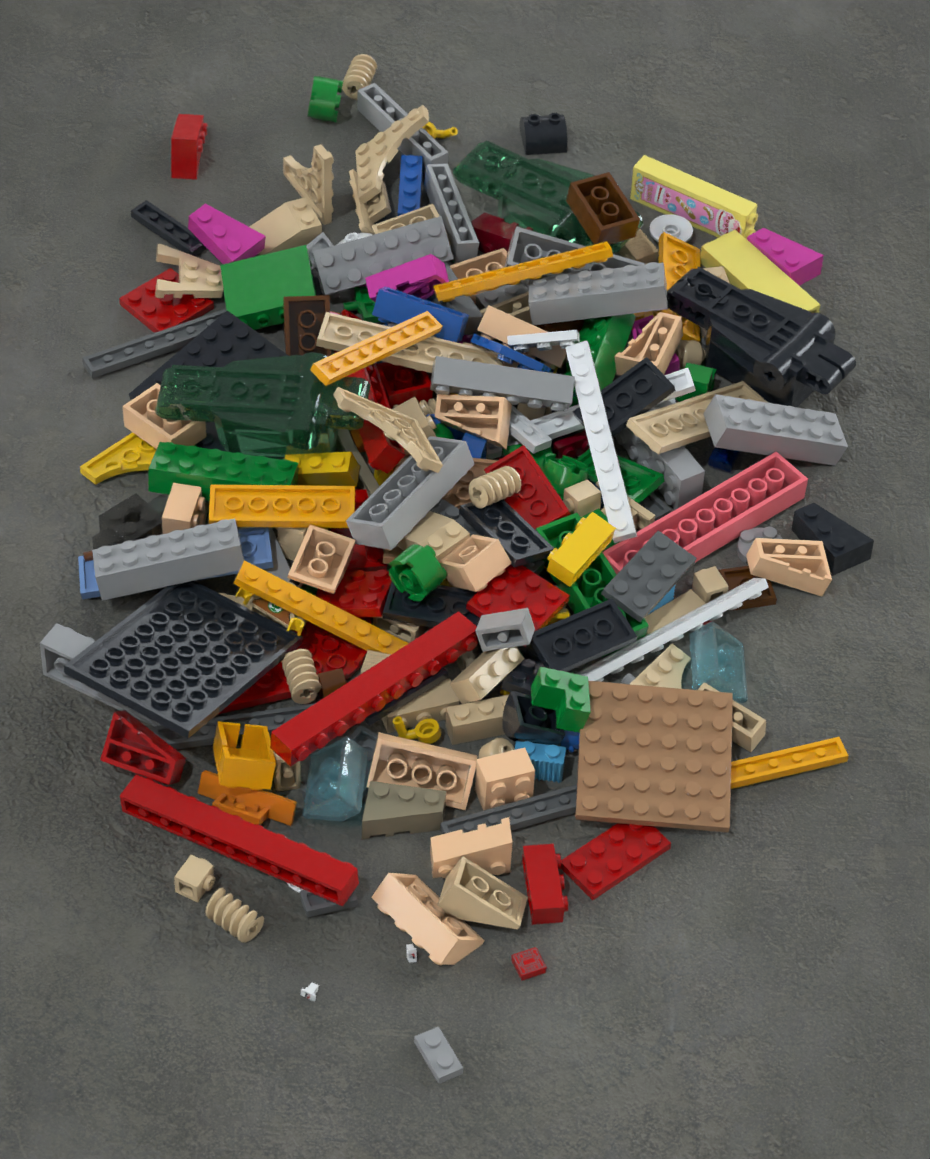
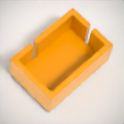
[213,721,276,791]

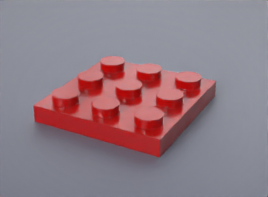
[119,268,214,333]
[466,564,570,647]
[315,569,392,617]

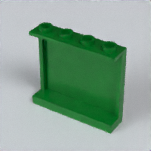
[220,245,316,330]

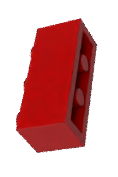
[522,844,568,925]

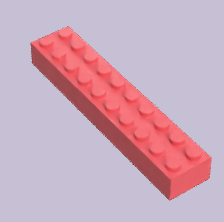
[603,451,808,574]

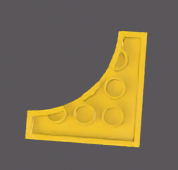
[80,432,156,485]

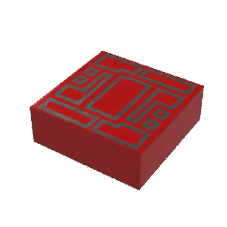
[511,947,546,981]

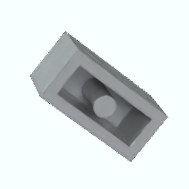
[476,608,535,652]

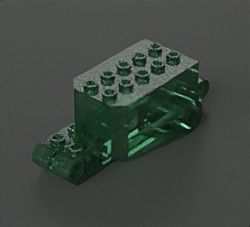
[453,140,643,253]
[155,352,371,457]

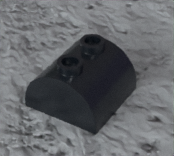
[519,113,568,155]
[502,691,565,745]

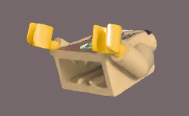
[235,579,307,636]

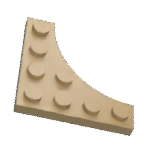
[356,105,429,203]
[283,144,334,225]
[333,387,443,473]
[630,644,691,689]

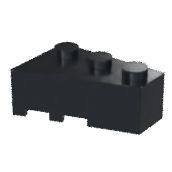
[791,503,874,576]

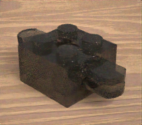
[92,493,168,550]

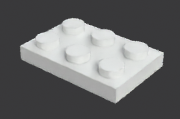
[507,330,580,353]

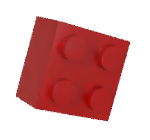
[376,362,433,409]

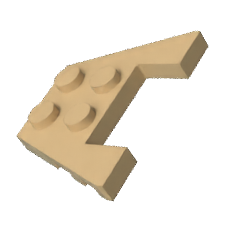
[155,244,223,298]

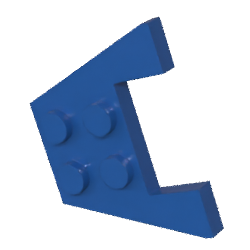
[470,334,554,373]

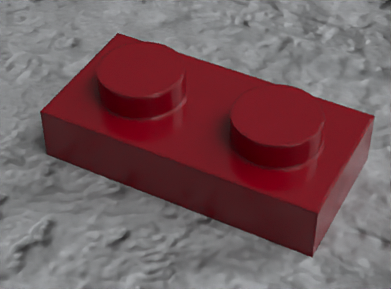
[553,430,590,459]

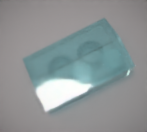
[690,621,748,703]
[303,736,368,822]

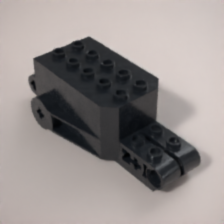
[667,267,856,407]

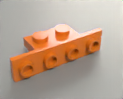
[198,770,297,826]

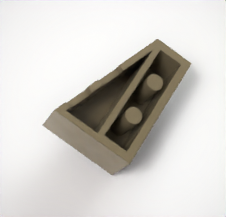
[362,781,446,840]

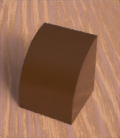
[318,668,346,699]

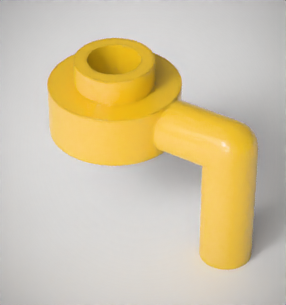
[422,122,458,139]
[393,716,441,744]

